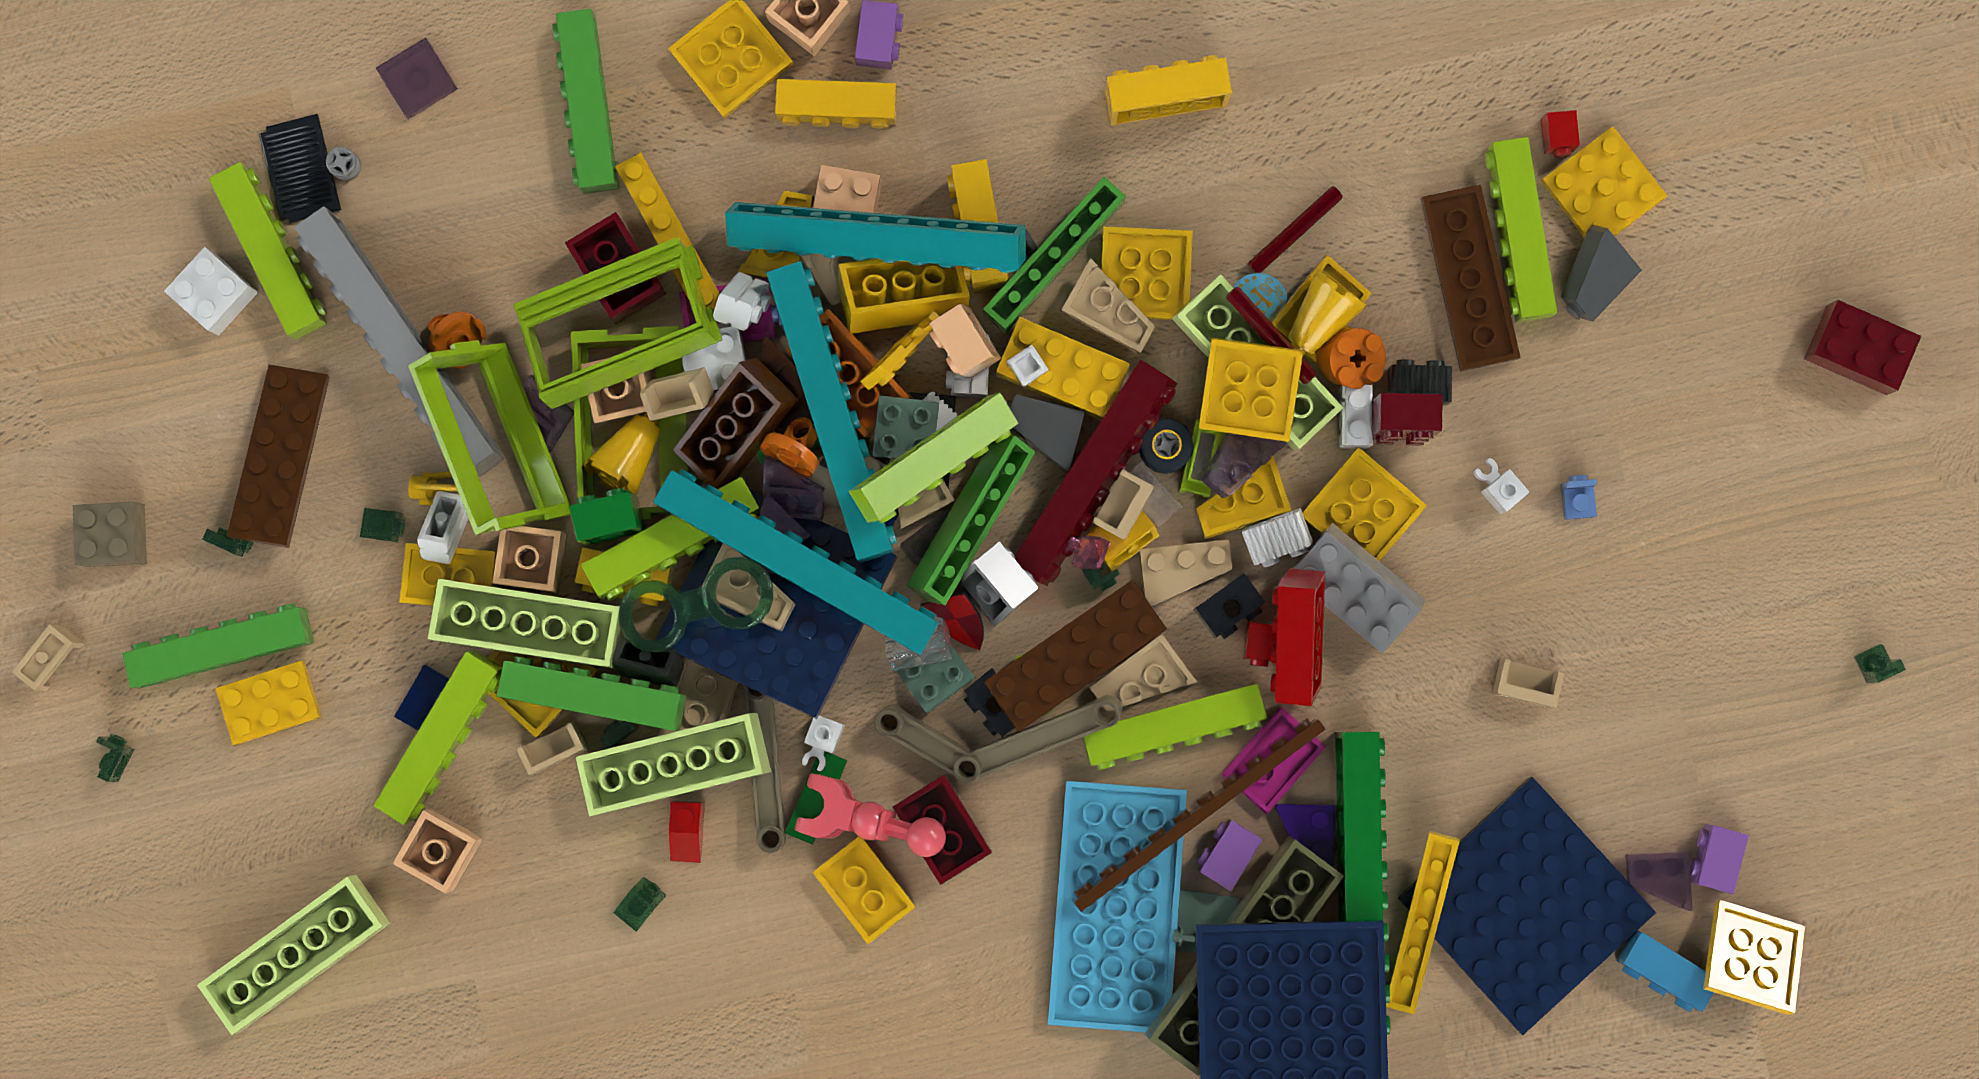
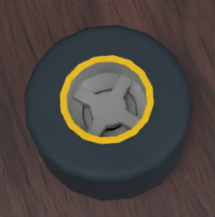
[1139,418,1194,474]

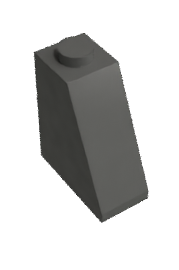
[1561,225,1642,322]
[1007,394,1085,472]

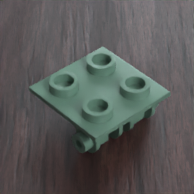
[872,395,939,458]
[895,634,975,713]
[1173,889,1238,953]

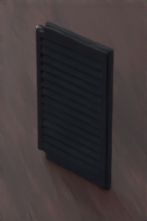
[259,114,342,223]

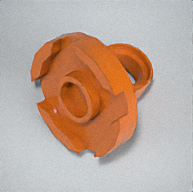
[428,311,487,369]
[760,417,819,477]

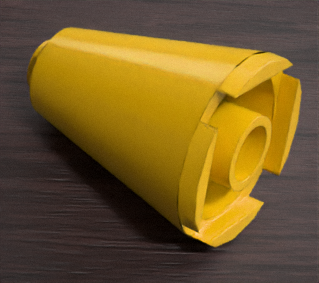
[1288,270,1367,356]
[584,413,661,495]

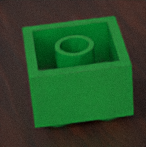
[569,488,645,545]

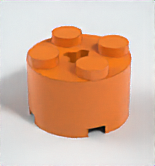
[1316,326,1386,389]

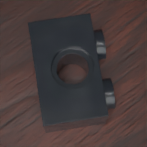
[1193,573,1266,639]
[963,668,1015,738]

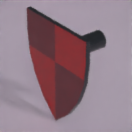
[920,589,984,651]

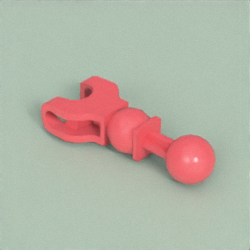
[794,773,946,857]

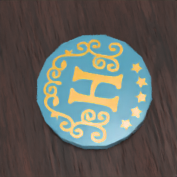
[1233,273,1288,321]

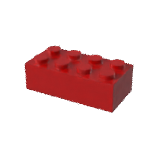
[1270,568,1326,706]

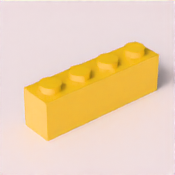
[775,79,897,129]

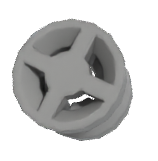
[326,147,361,181]

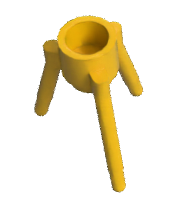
[408,471,458,506]

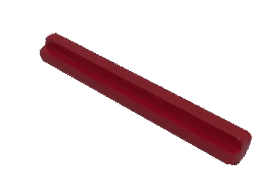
[1248,186,1343,273]
[1226,287,1316,384]

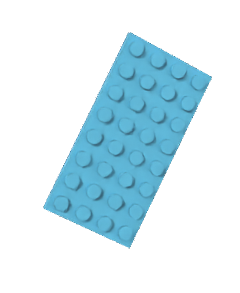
[1048,781,1187,1032]

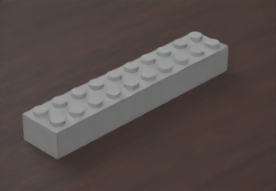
[294,207,506,477]

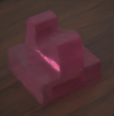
[1067,536,1110,569]

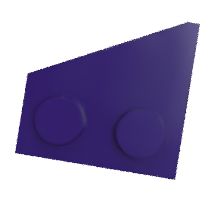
[1275,804,1335,866]

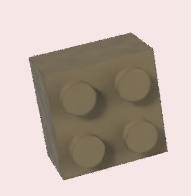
[73,501,147,567]

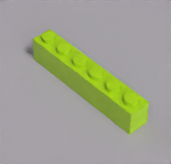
[1484,137,1557,323]
[208,162,327,340]
[849,393,1019,523]
[581,477,761,601]
[373,649,502,825]
[1083,683,1267,770]

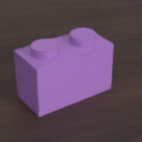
[855,0,904,70]
[1197,819,1263,891]
[1689,824,1749,894]

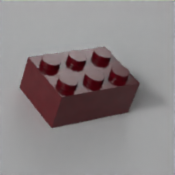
[565,212,667,324]
[1804,300,1921,395]
[1372,393,1443,446]
[892,774,992,885]

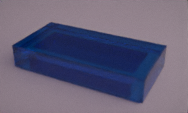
[394,664,450,730]

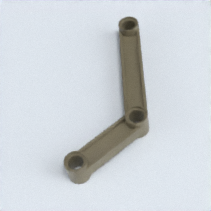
[743,686,786,853]
[875,695,1122,783]

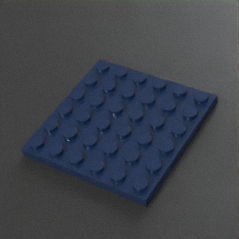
[654,488,897,719]
[1398,777,1656,1036]
[1196,920,1388,1079]

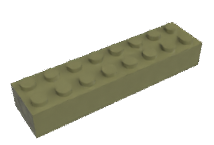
[1145,836,1344,1076]

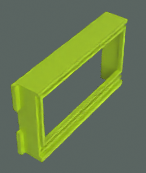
[513,237,723,409]
[571,326,689,520]
[408,340,571,535]

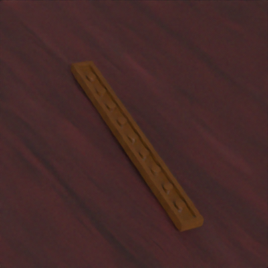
[1072,718,1326,912]

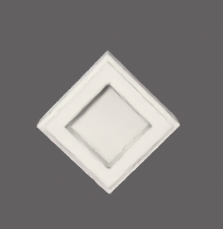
[1007,345,1049,387]

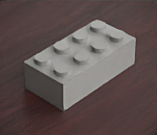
[1293,523,1425,653]

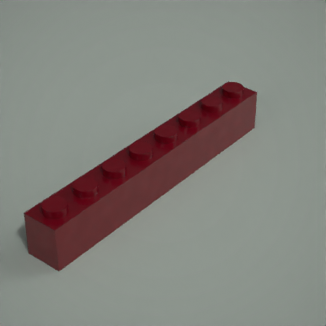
[1015,360,1177,586]

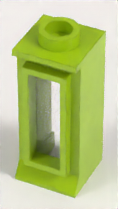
[1179,419,1224,499]

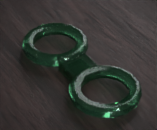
[619,557,774,652]

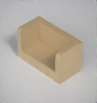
[640,367,715,421]
[1093,469,1155,540]
[12,624,85,691]
[1492,658,1564,708]
[516,722,589,775]

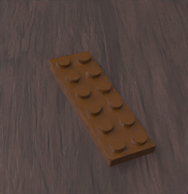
[1421,184,1521,372]
[227,364,330,548]
[984,579,1167,732]

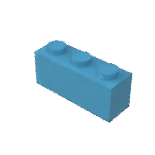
[1616,931,1714,1012]

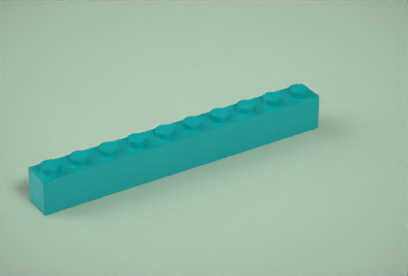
[725,202,1026,273]
[766,261,897,563]
[653,469,939,655]

